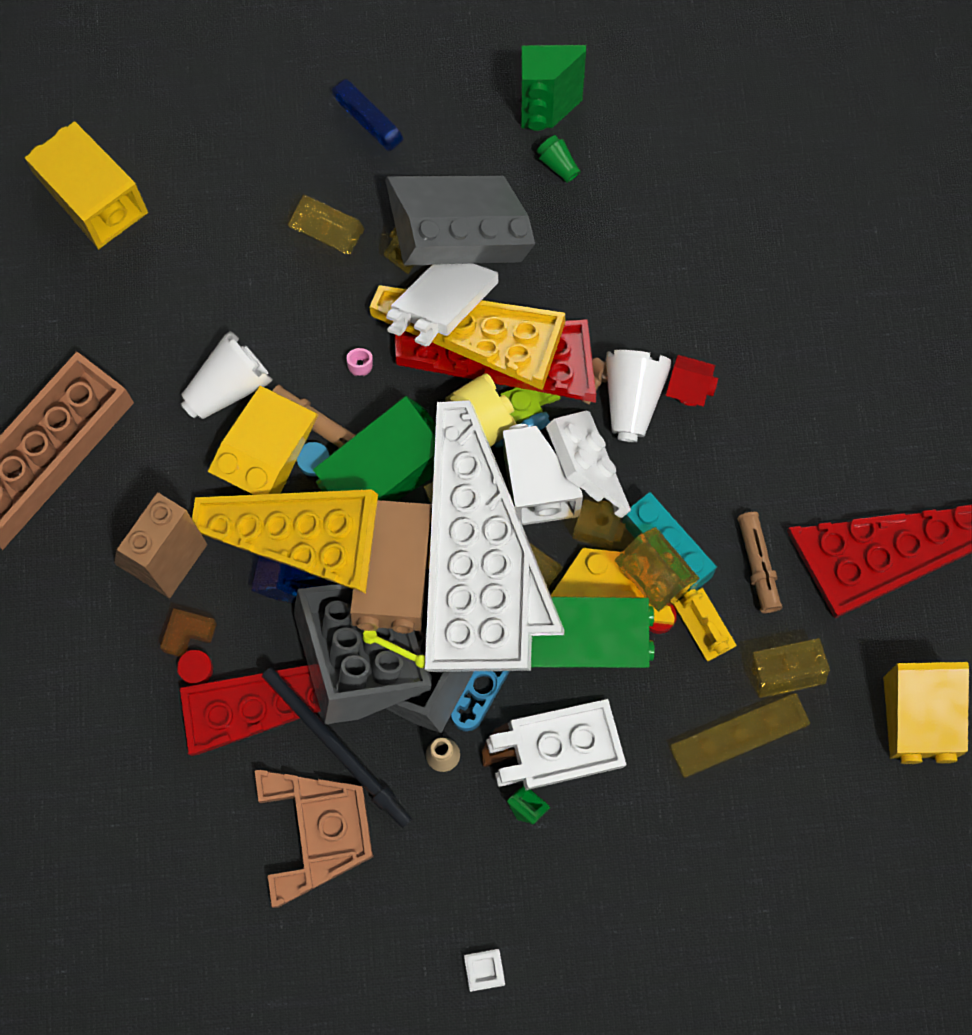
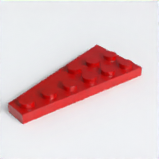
[395,319,596,403]
[787,505,972,618]

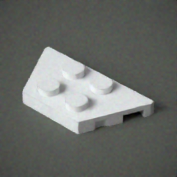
[546,411,631,518]

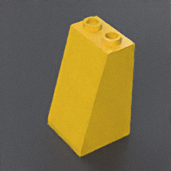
[24,121,148,250]

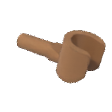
[583,357,608,405]

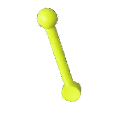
[363,631,425,668]

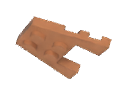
[255,770,373,908]

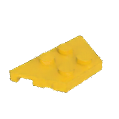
[551,548,675,626]

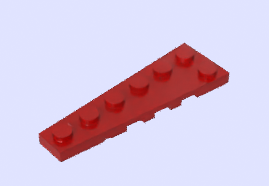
[180,665,321,756]

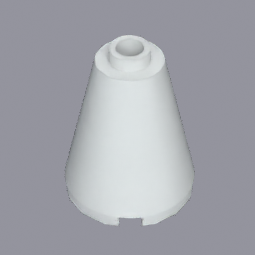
[181,331,273,419]
[606,350,671,442]

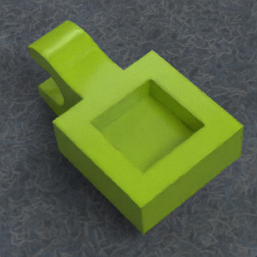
[501,388,561,424]

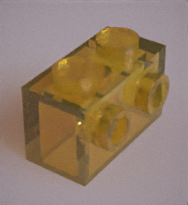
[615,527,700,612]

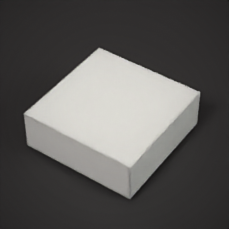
[464,949,505,992]

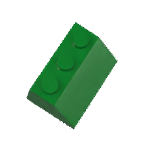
[521,45,586,131]

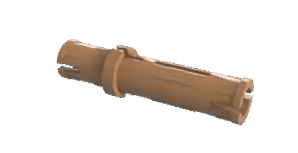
[273,385,356,448]
[737,512,783,613]

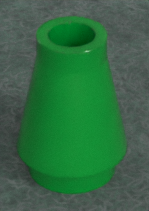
[537,135,581,183]

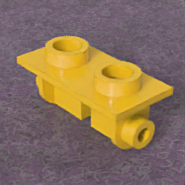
[673,588,737,662]

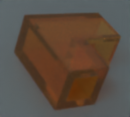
[160,608,217,657]

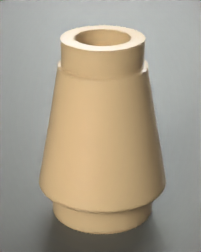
[426,738,460,772]

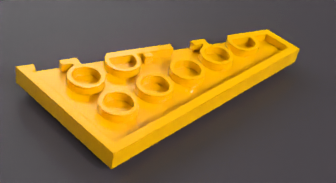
[370,285,565,390]
[192,489,378,594]

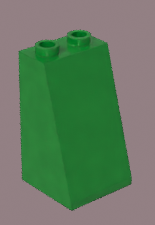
[313,396,436,502]
[531,597,655,668]

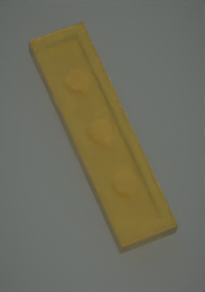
[670,693,811,778]

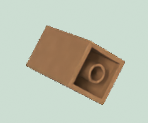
[114,492,208,599]
[350,500,432,634]

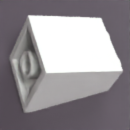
[503,424,583,525]

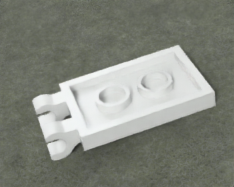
[386,264,498,346]
[486,699,626,790]

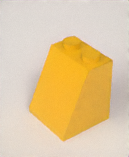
[883,662,969,764]

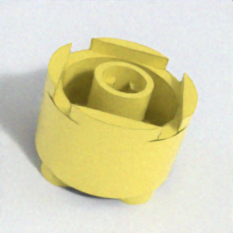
[445,373,517,447]

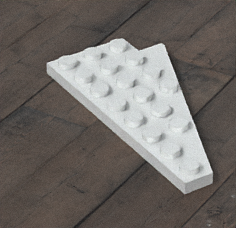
[425,400,564,672]

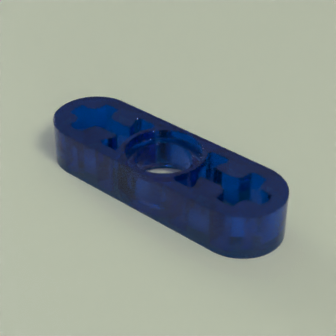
[332,79,403,151]

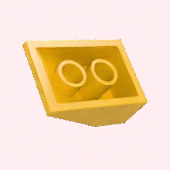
[208,386,319,495]

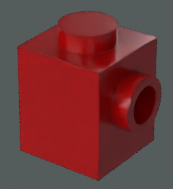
[666,355,719,406]

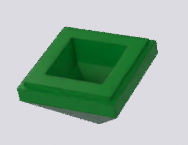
[507,785,550,825]

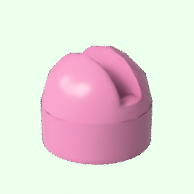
[347,348,373,376]

